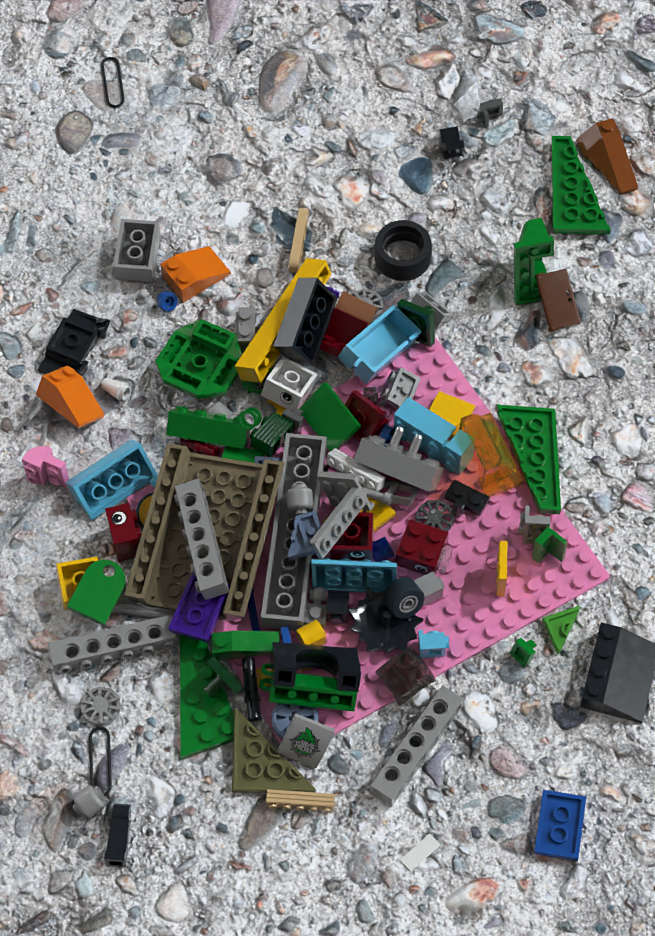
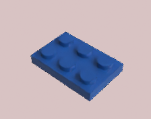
[534,789,587,861]

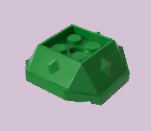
[156,319,242,399]

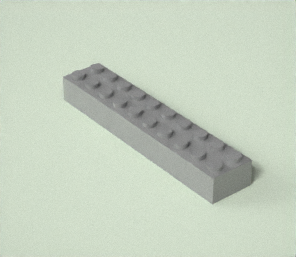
[261,433,327,631]

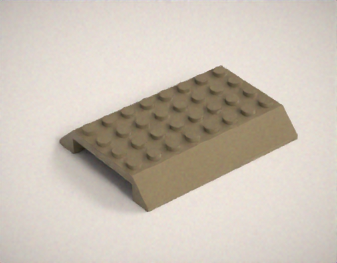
[124,443,285,621]

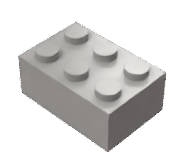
[113,219,161,282]

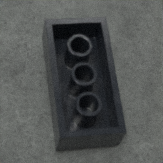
[273,278,338,366]

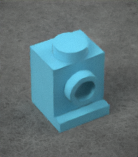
[418,630,449,658]

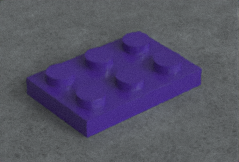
[168,573,231,643]

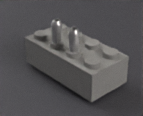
[353,426,445,491]

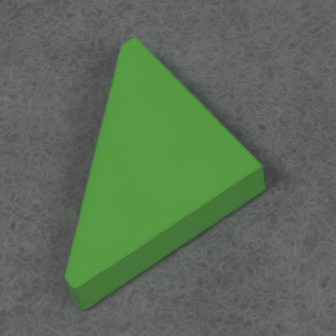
[542,606,580,654]

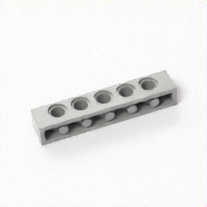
[174,478,229,600]
[48,614,178,674]
[369,685,464,807]

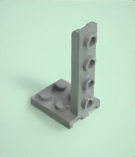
[310,471,374,559]

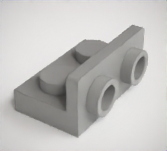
[380,367,421,409]
[519,506,550,544]

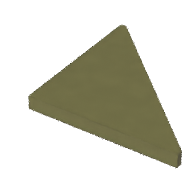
[232,709,316,793]

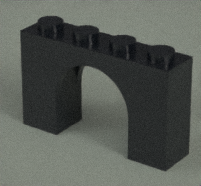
[270,642,361,692]

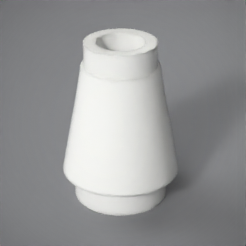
[101,378,131,401]

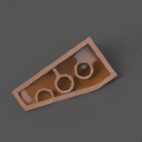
[576,118,639,194]

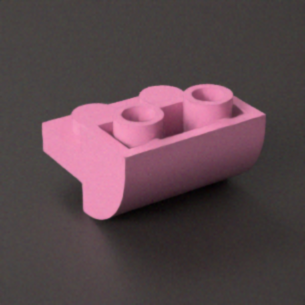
[22,446,69,487]

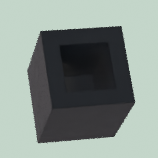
[326,590,349,624]

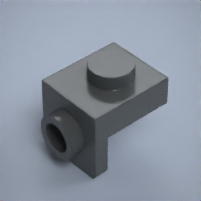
[477,98,503,128]

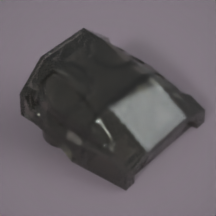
[375,647,436,705]

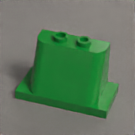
[514,217,554,305]

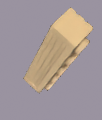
[266,789,335,813]

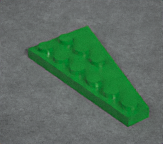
[551,136,611,234]
[495,404,561,515]
[180,635,234,760]

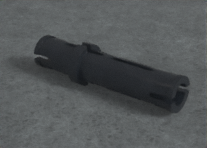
[241,657,262,722]

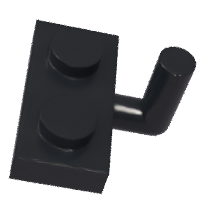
[444,479,490,518]

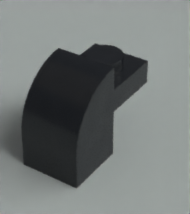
[437,126,464,159]

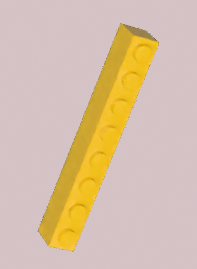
[235,258,332,383]

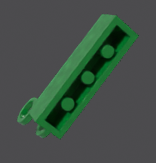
[166,406,262,449]
[259,663,358,712]

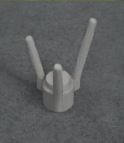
[15,399,55,446]

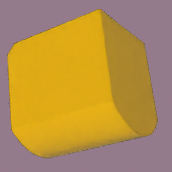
[296,620,327,646]

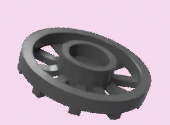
[416,499,454,532]

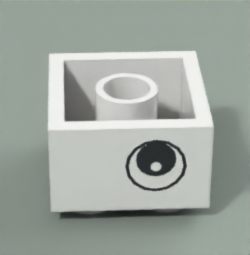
[261,356,318,412]

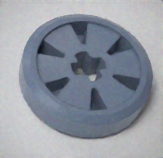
[271,703,319,739]

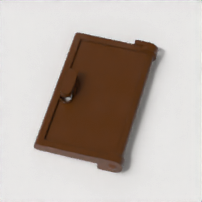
[535,268,581,332]

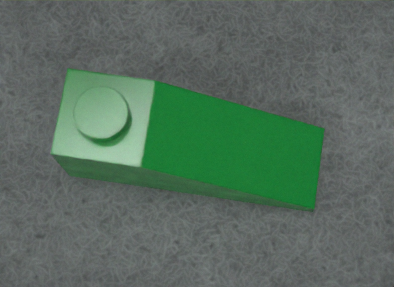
[212,631,280,661]

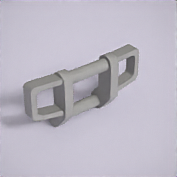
[337,470,418,506]

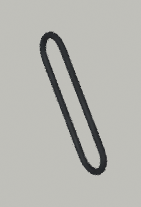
[101,57,125,108]
[89,726,112,796]

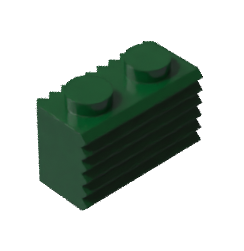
[250,412,293,457]

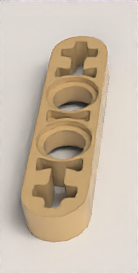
[289,208,309,273]

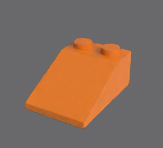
[160,246,231,303]
[35,366,105,428]

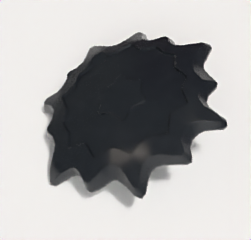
[348,588,424,653]

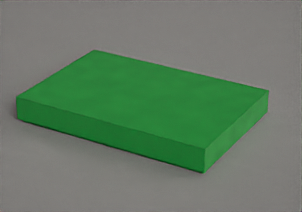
[299,382,361,452]

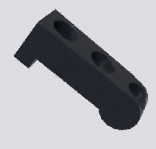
[104,803,131,867]

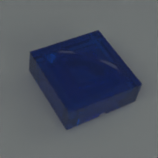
[372,537,394,562]

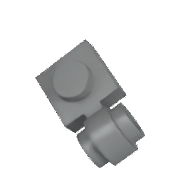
[304,587,327,628]

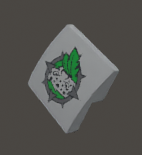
[277,713,335,768]

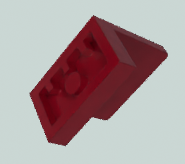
[320,307,368,357]

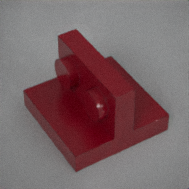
[345,390,390,442]

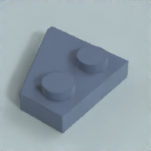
[288,511,321,561]

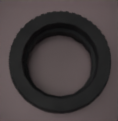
[374,220,432,281]

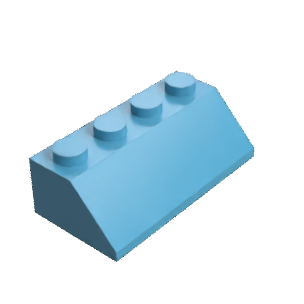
[65,439,158,520]

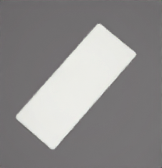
[400,834,440,871]

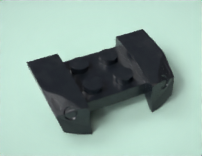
[38,309,110,375]

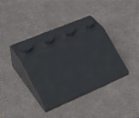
[580,622,655,723]

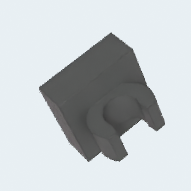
[282,408,304,434]

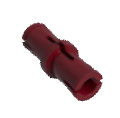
[180,438,220,457]

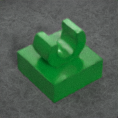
[509,638,537,668]

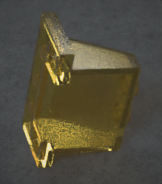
[454,412,524,497]

